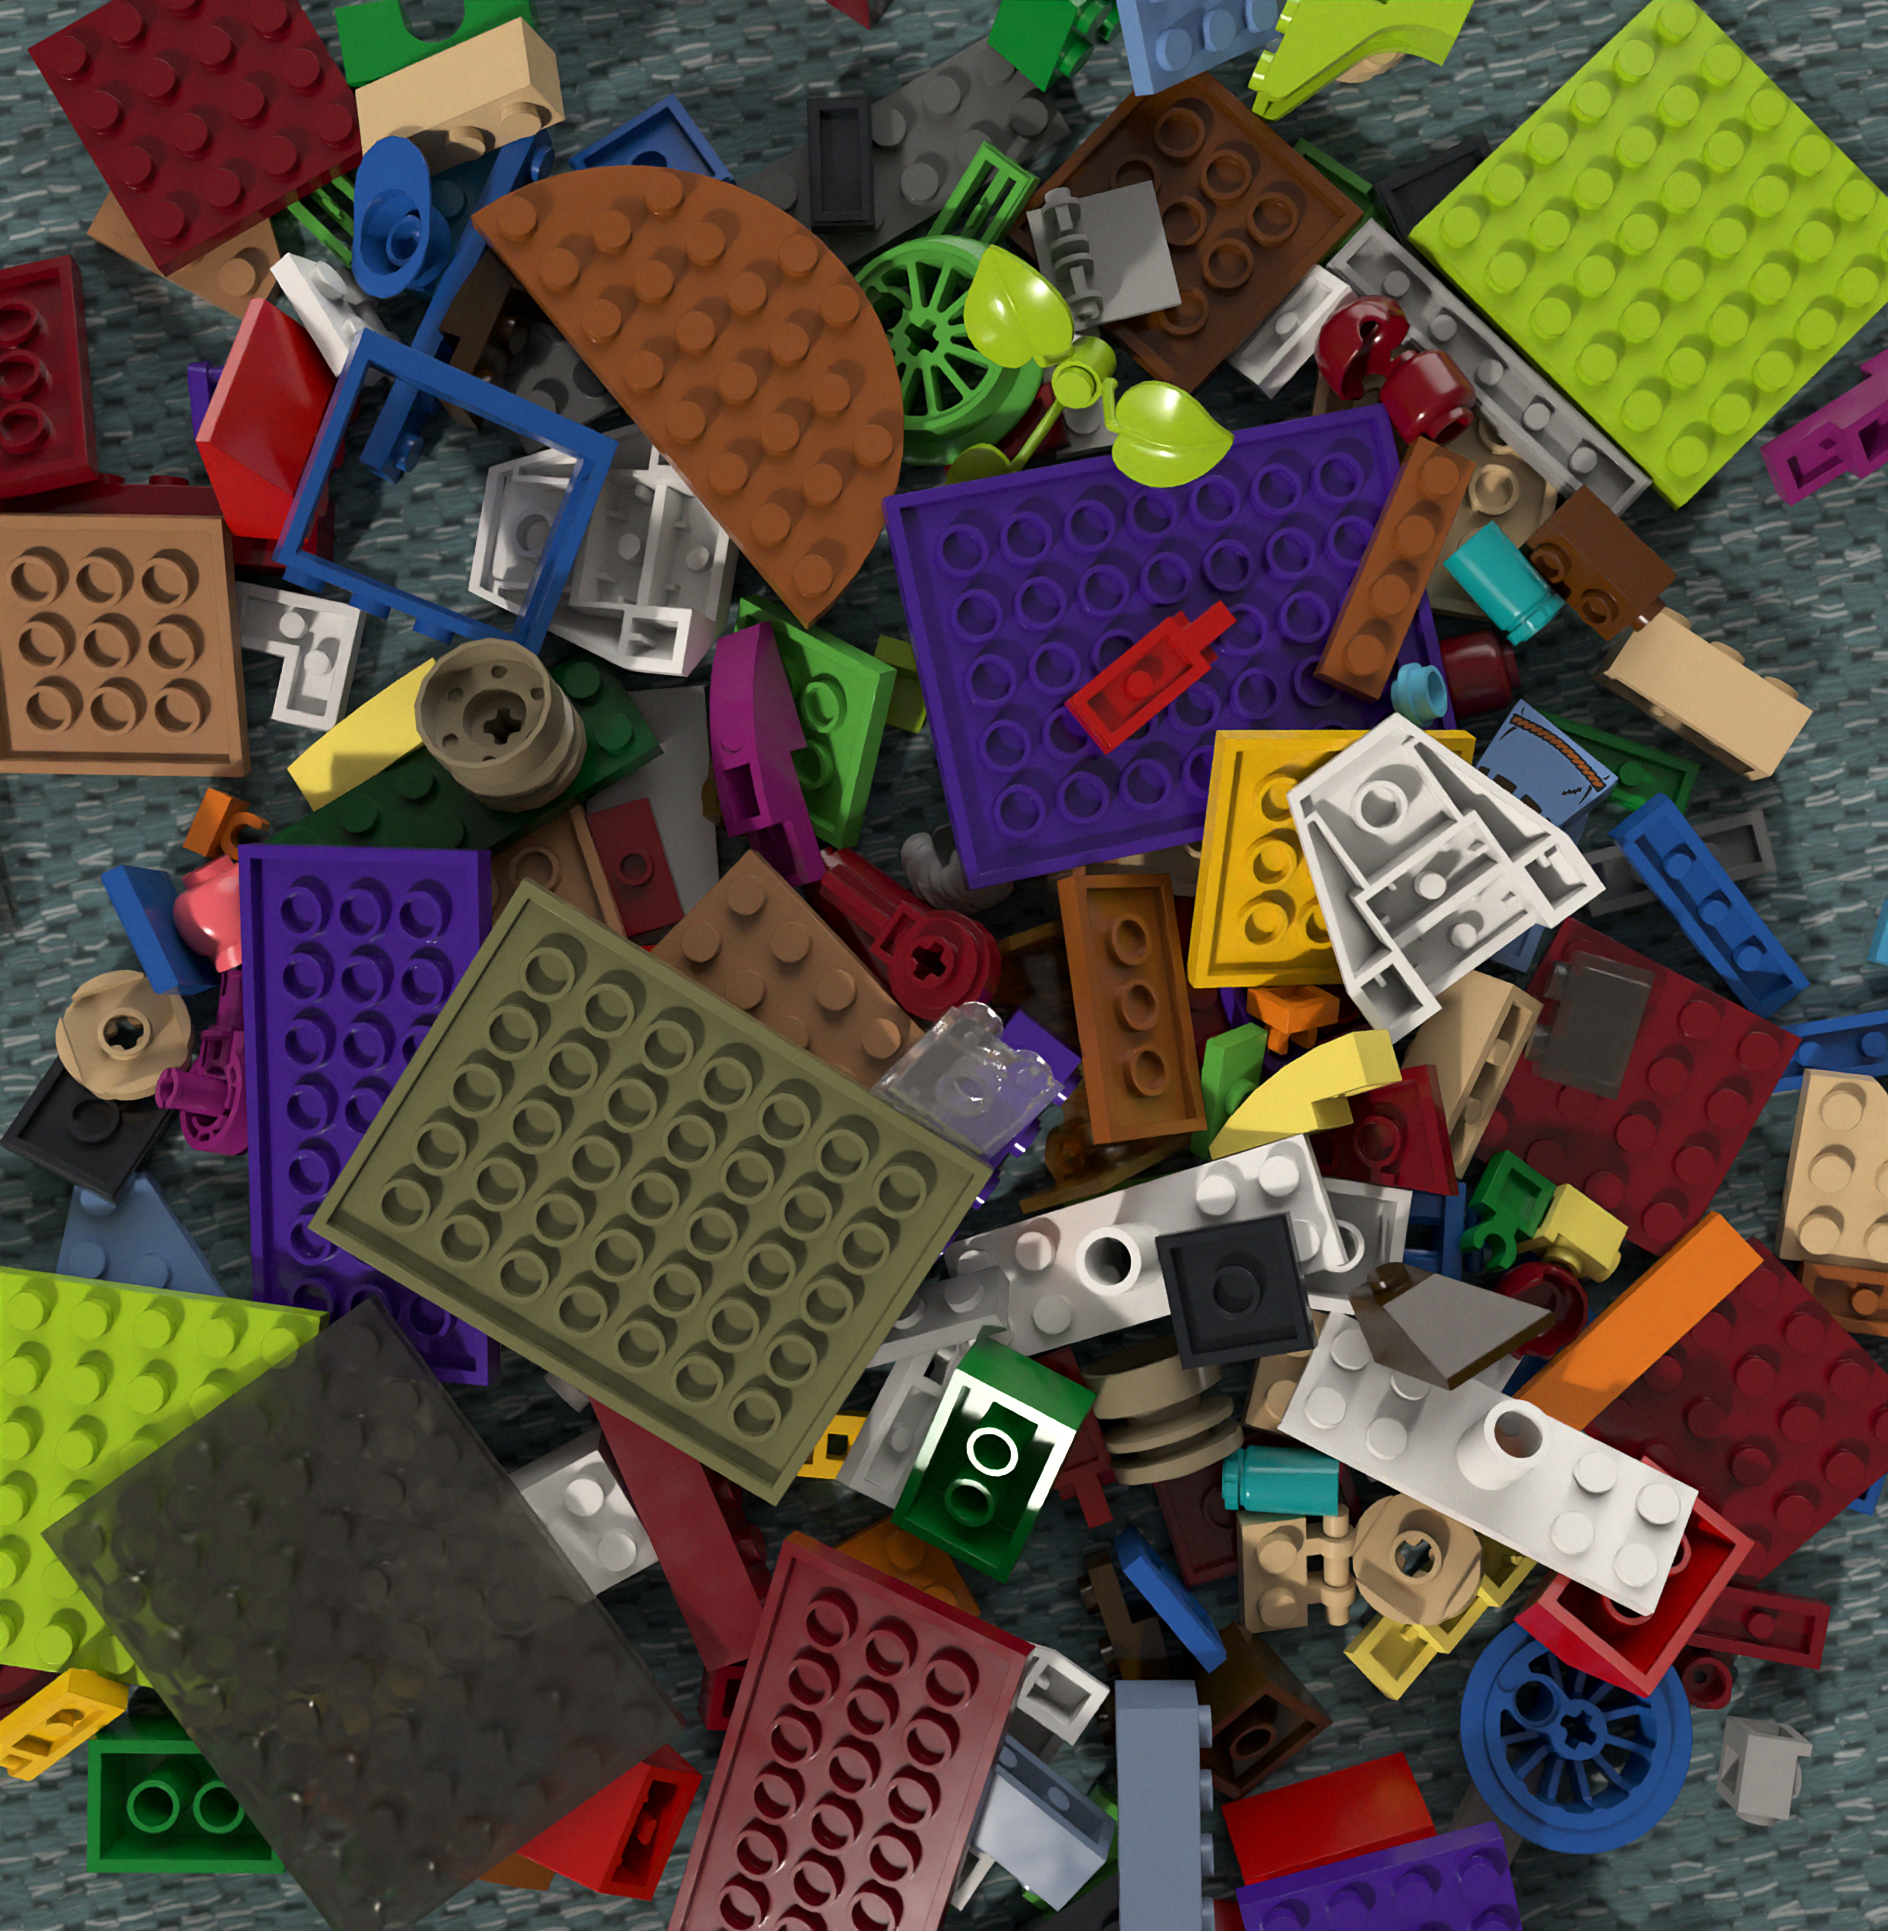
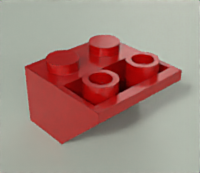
[509,1721,703,1901]

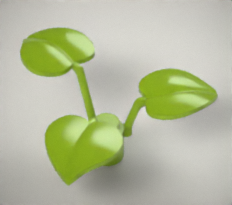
[945,244,1235,488]

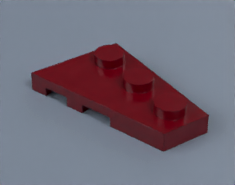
[1309,1064,1460,1196]

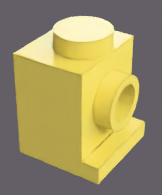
[1516,1183,1628,1283]

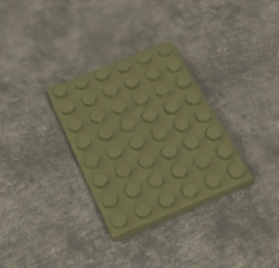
[307,877,994,1507]

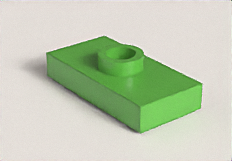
[1190,1022,1268,1161]

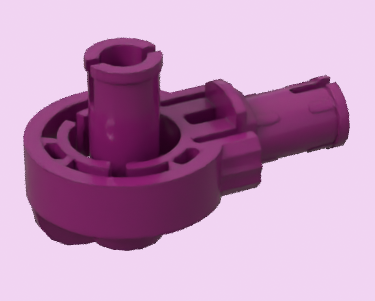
[155,969,248,1156]

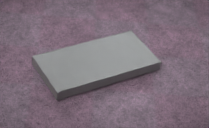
[586,685,721,946]

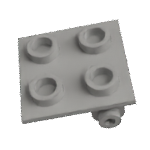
[1026,180,1182,332]

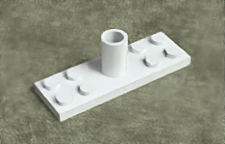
[943,1133,1349,1356]
[1276,1312,1699,1616]

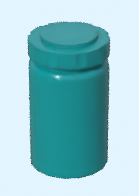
[1442,520,1566,646]
[1222,1445,1340,1517]

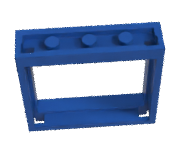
[271,327,619,657]

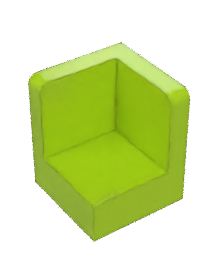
[874,634,927,733]

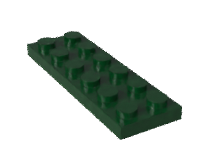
[263,649,664,857]

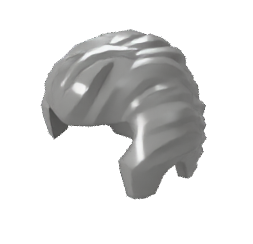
[900,823,1014,916]

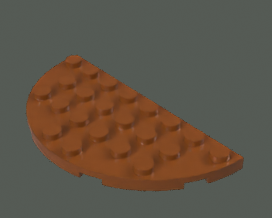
[471,165,904,630]

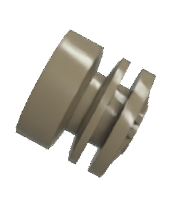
[414,638,587,813]
[1080,1334,1245,1485]

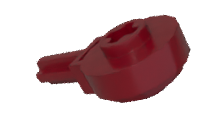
[819,864,1001,1023]

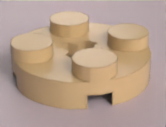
[56,970,195,1100]
[1351,1493,1485,1626]

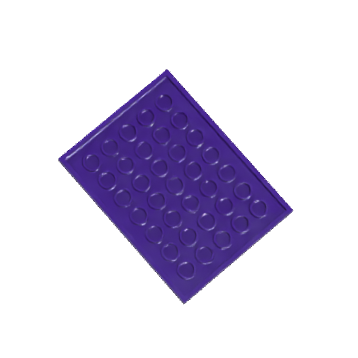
[881,403,1457,892]

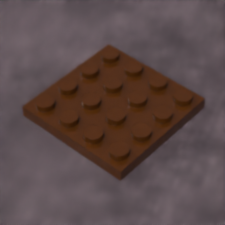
[1004,71,1364,397]

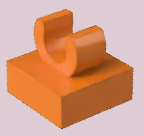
[182,788,270,860]
[1246,985,1340,1055]

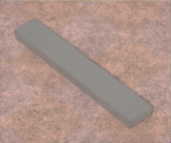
[1325,218,1653,518]

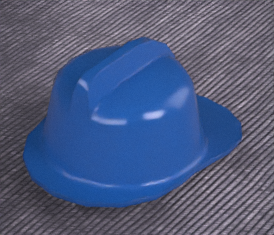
[352,135,452,299]

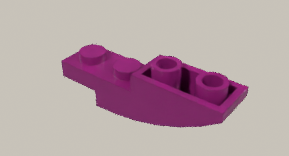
[1759,348,1888,506]
[709,621,826,888]

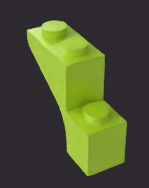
[1248,0,1475,123]

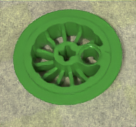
[854,235,1045,466]

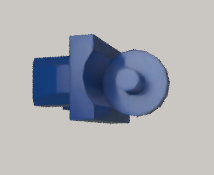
[1402,1181,1491,1281]

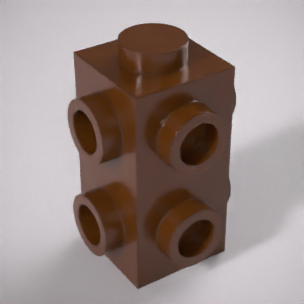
[1518,484,1678,642]

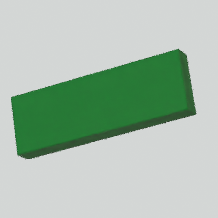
[1531,706,1701,816]

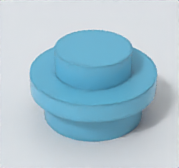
[1391,663,1447,728]

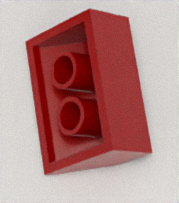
[195,298,361,543]
[1513,1456,1755,1698]
[1220,1751,1437,1886]

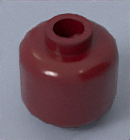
[1377,349,1476,447]
[1438,629,1522,720]

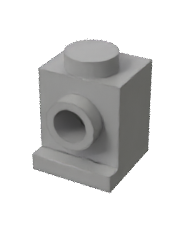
[1716,1715,1813,1826]

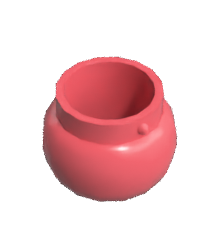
[173,854,242,972]

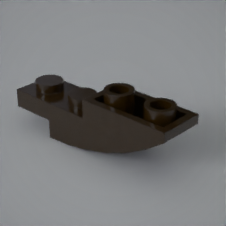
[437,248,553,431]
[1077,1548,1171,1782]

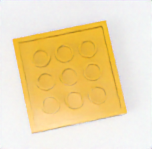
[1186,730,1476,988]

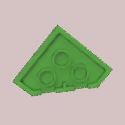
[734,594,897,850]

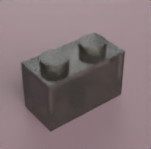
[1524,950,1656,1100]

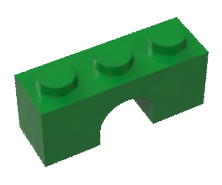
[334,0,541,96]

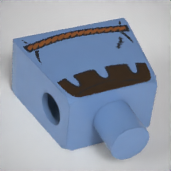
[1475,699,1619,832]

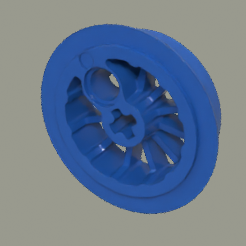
[1460,1621,1693,1854]

